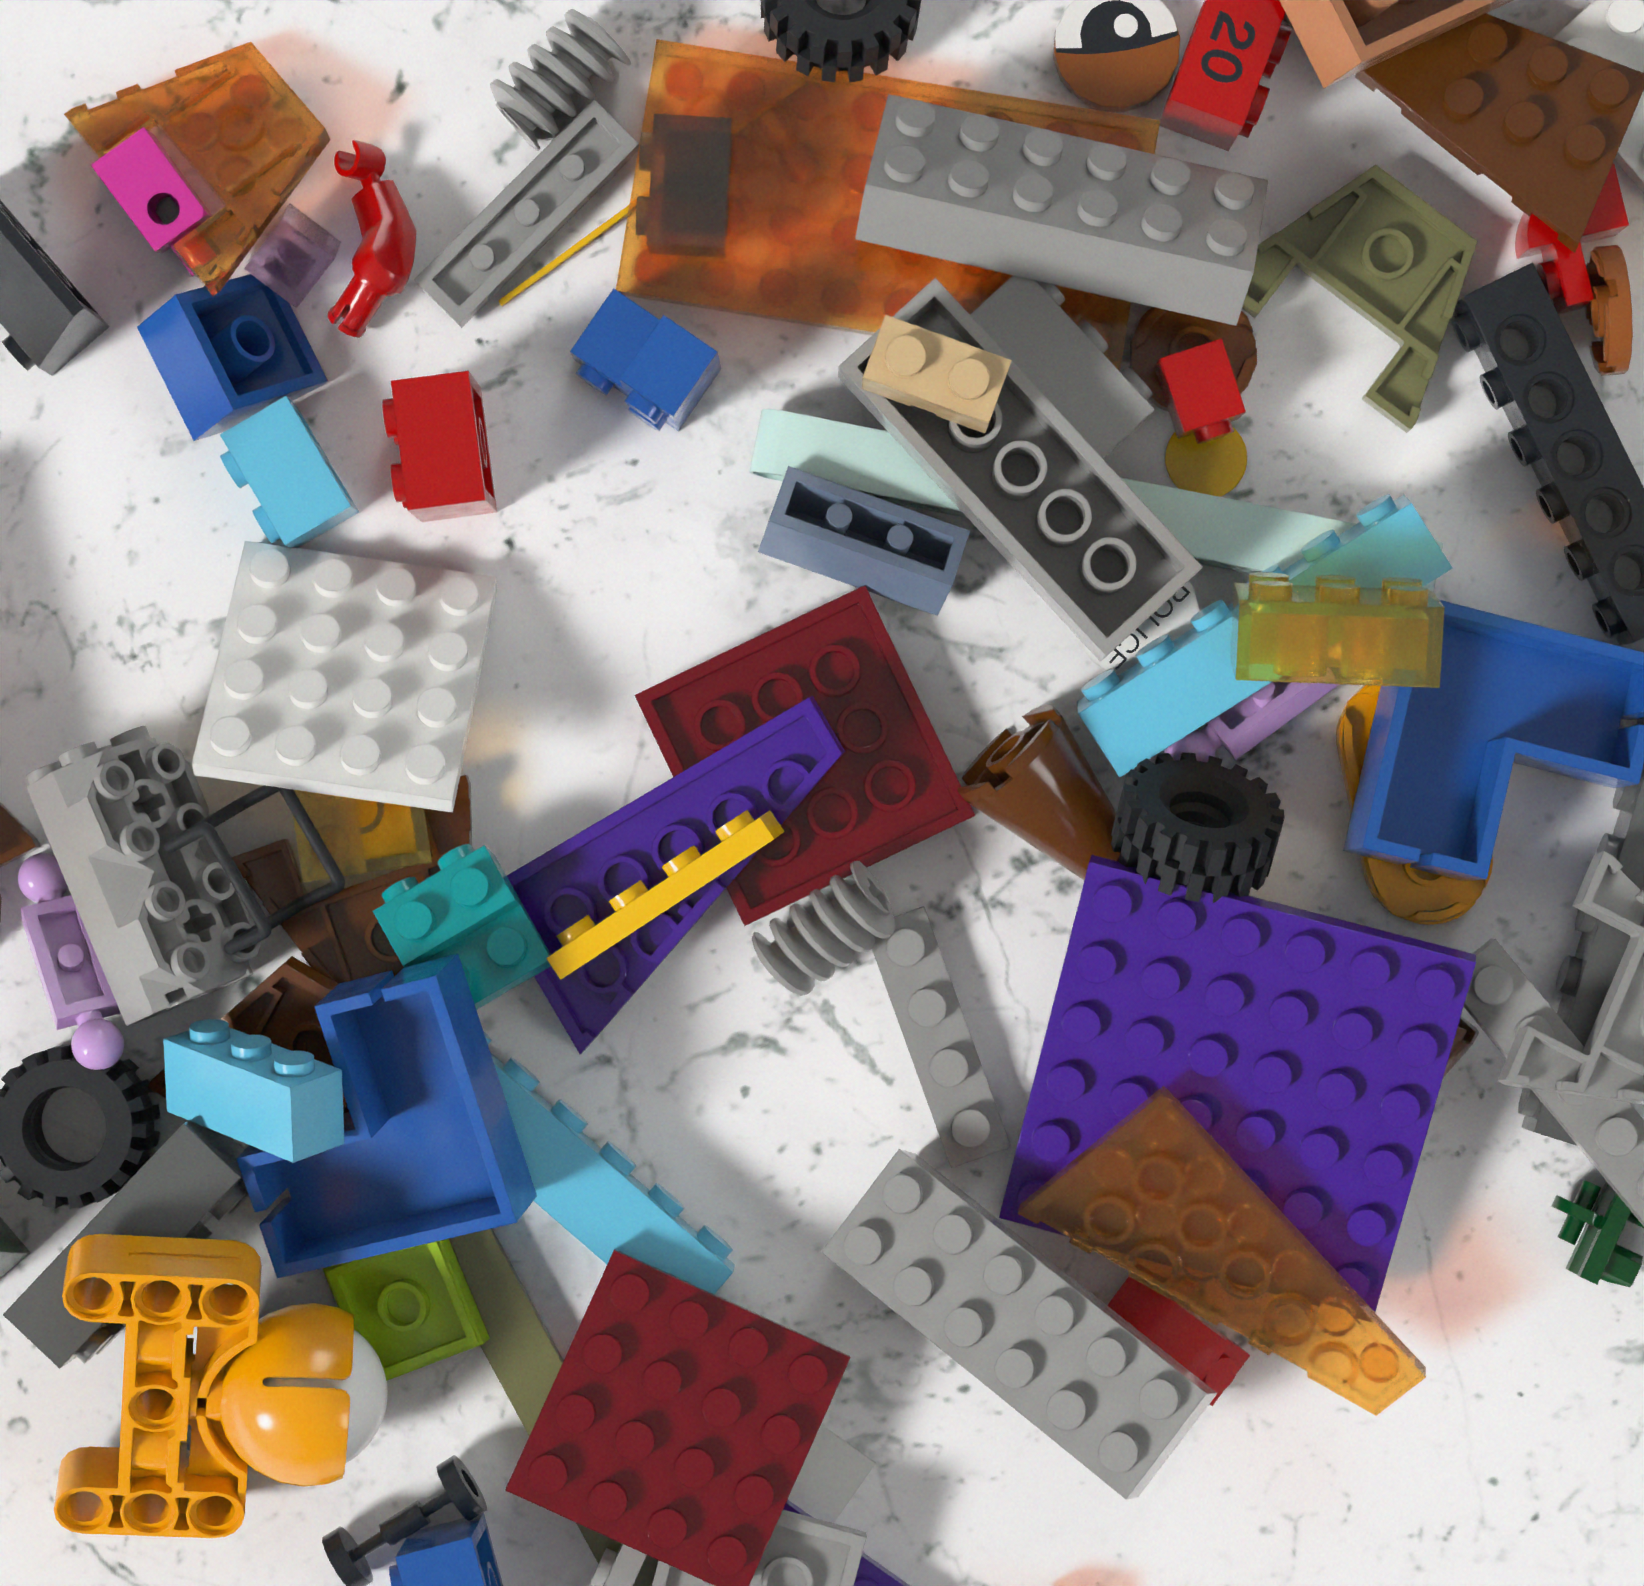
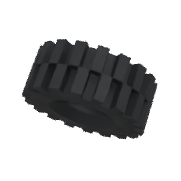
[761,0,921,83]
[1111,752,1285,903]

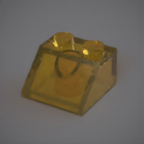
[293,790,432,882]

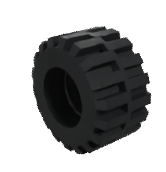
[0,1045,161,1209]

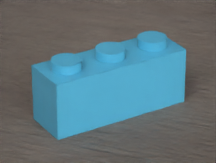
[163,1019,344,1163]

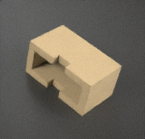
[861,314,1012,433]

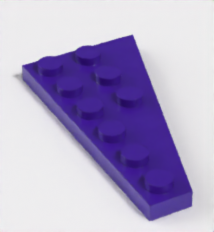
[507,696,845,1055]

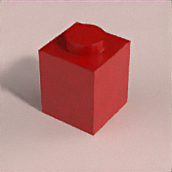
[1154,338,1246,444]

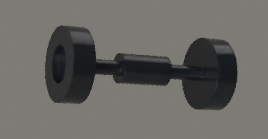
[322,1455,487,1586]

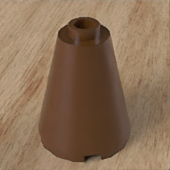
[958,704,1120,880]

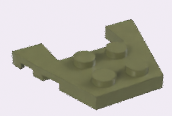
[1242,165,1478,433]

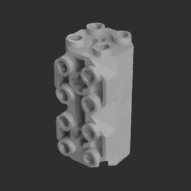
[26,726,261,1026]

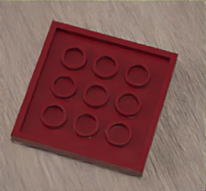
[634,585,975,926]
[505,1249,851,1586]

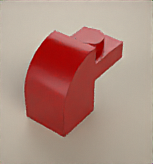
[1515,163,1629,314]
[1107,1269,1250,1406]

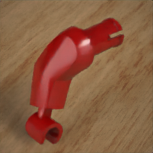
[327,140,417,338]

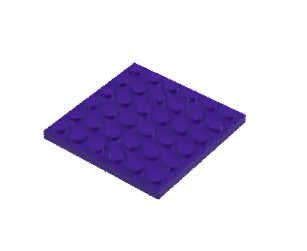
[999,855,1476,1319]

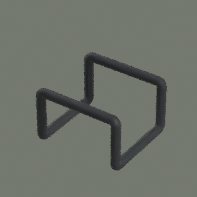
[164,785,345,955]

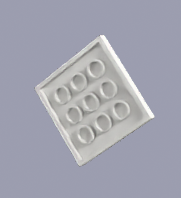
[192,541,497,813]

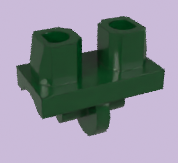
[1551,1180,1644,1287]

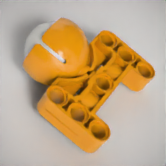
[54,1234,387,1538]

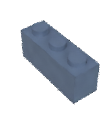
[758,466,970,616]

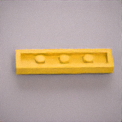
[546,810,784,980]

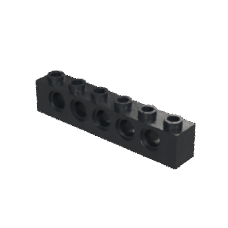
[1451,262,1644,646]

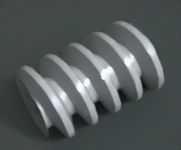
[490,9,631,151]
[752,861,895,996]

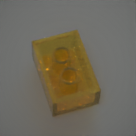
[1230,572,1445,688]

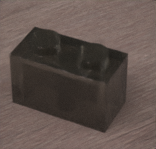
[636,114,733,258]

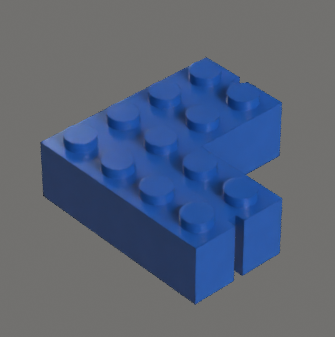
[1343,595,1644,881]
[236,954,537,1279]

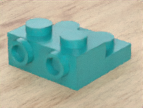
[373,844,551,1010]

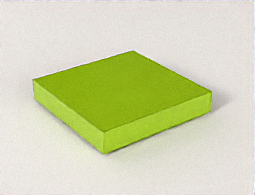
[322,1239,490,1381]

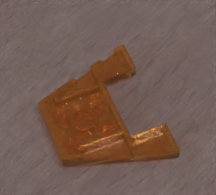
[64,42,331,297]

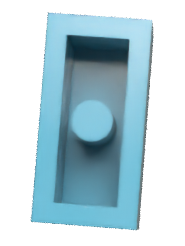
[220,396,359,549]

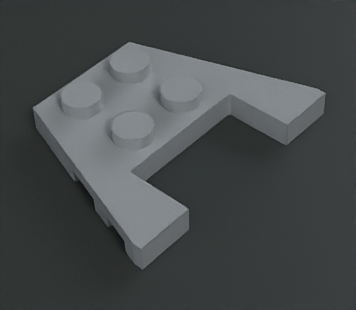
[1497,851,1644,1105]

